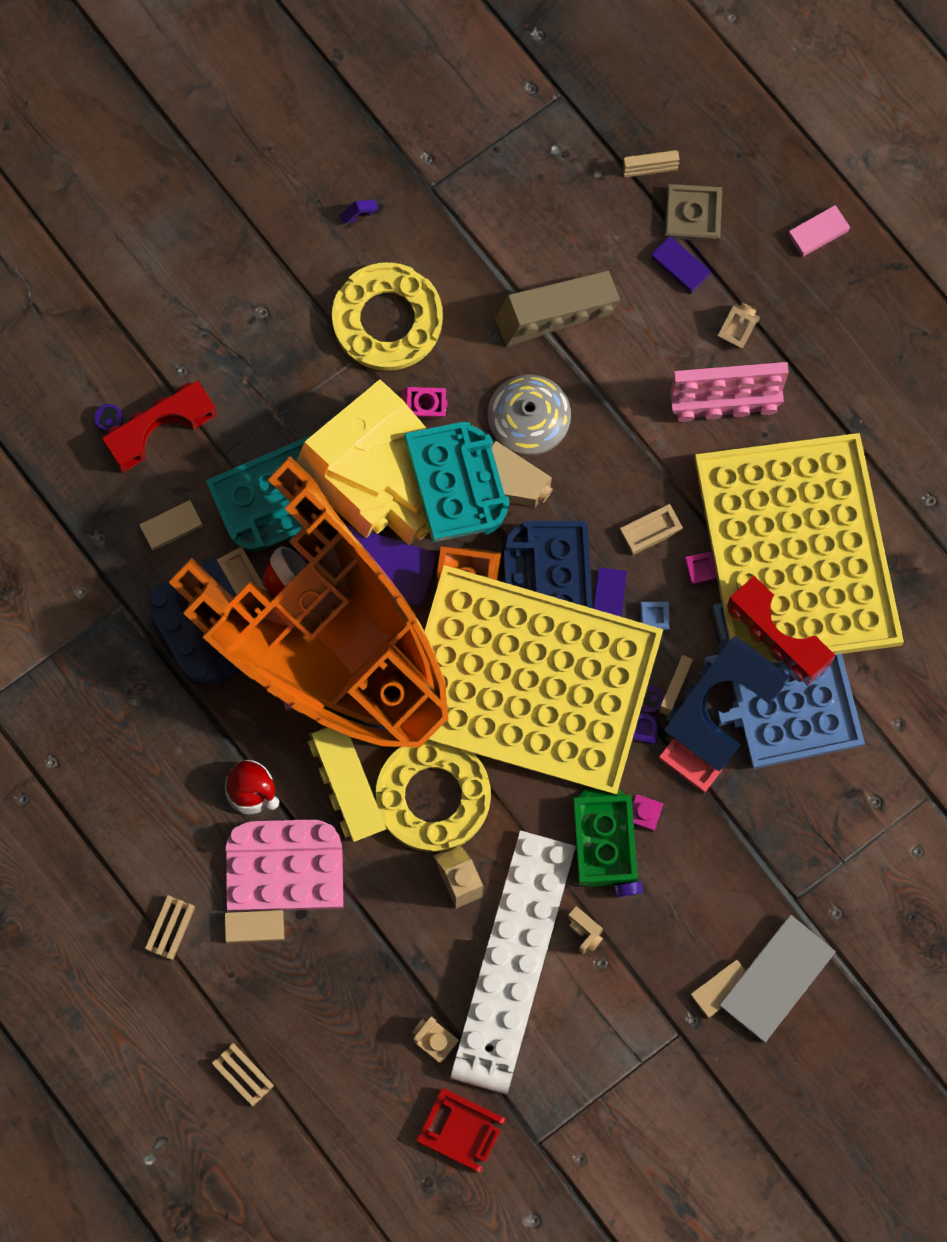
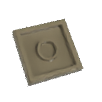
[665,184,722,242]

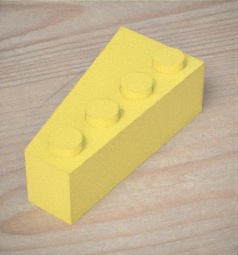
[308,727,386,842]

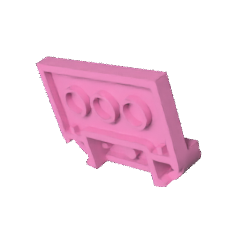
[670,362,789,422]
[226,820,344,912]

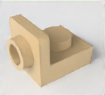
[718,303,760,348]
[568,906,603,954]
[412,1017,459,1064]

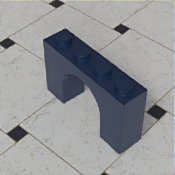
[665,636,791,772]

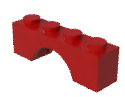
[102,380,217,473]
[727,576,836,686]

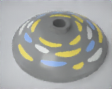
[488,374,571,455]

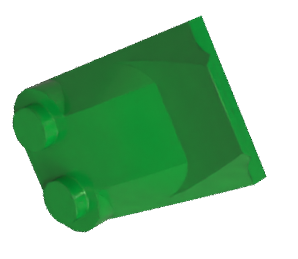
[574,788,638,887]

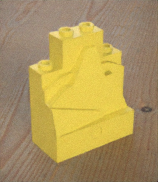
[296,380,429,545]

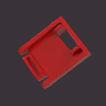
[417,1088,506,1173]

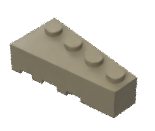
[495,271,620,347]

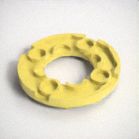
[332,262,443,371]
[376,740,491,852]

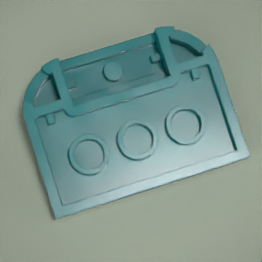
[404,422,509,543]
[206,436,335,552]

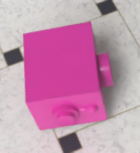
[400,386,447,420]

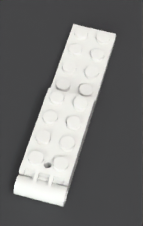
[450,831,576,1095]

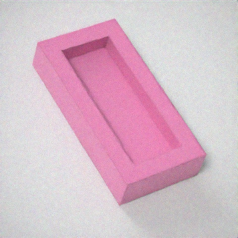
[788,205,850,257]

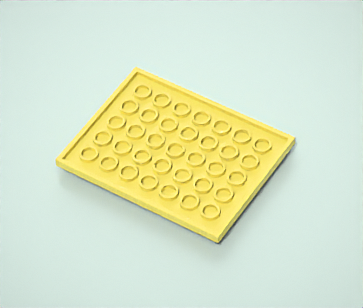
[694,433,904,663]
[424,565,663,794]

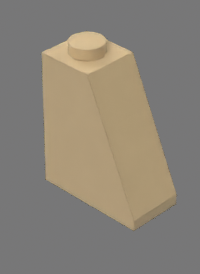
[491,441,553,508]
[433,845,483,908]

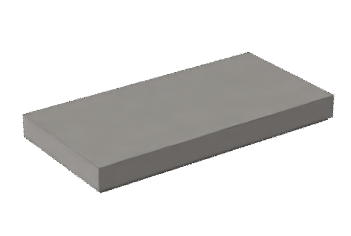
[719,915,836,1043]

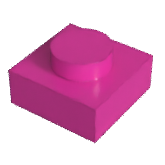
[685,551,718,586]
[632,794,664,832]

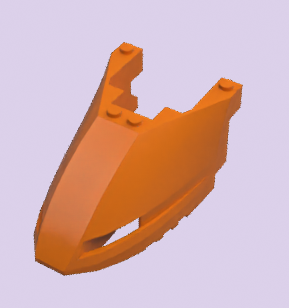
[169,456,449,748]

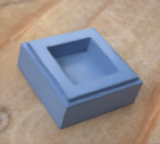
[640,602,670,632]

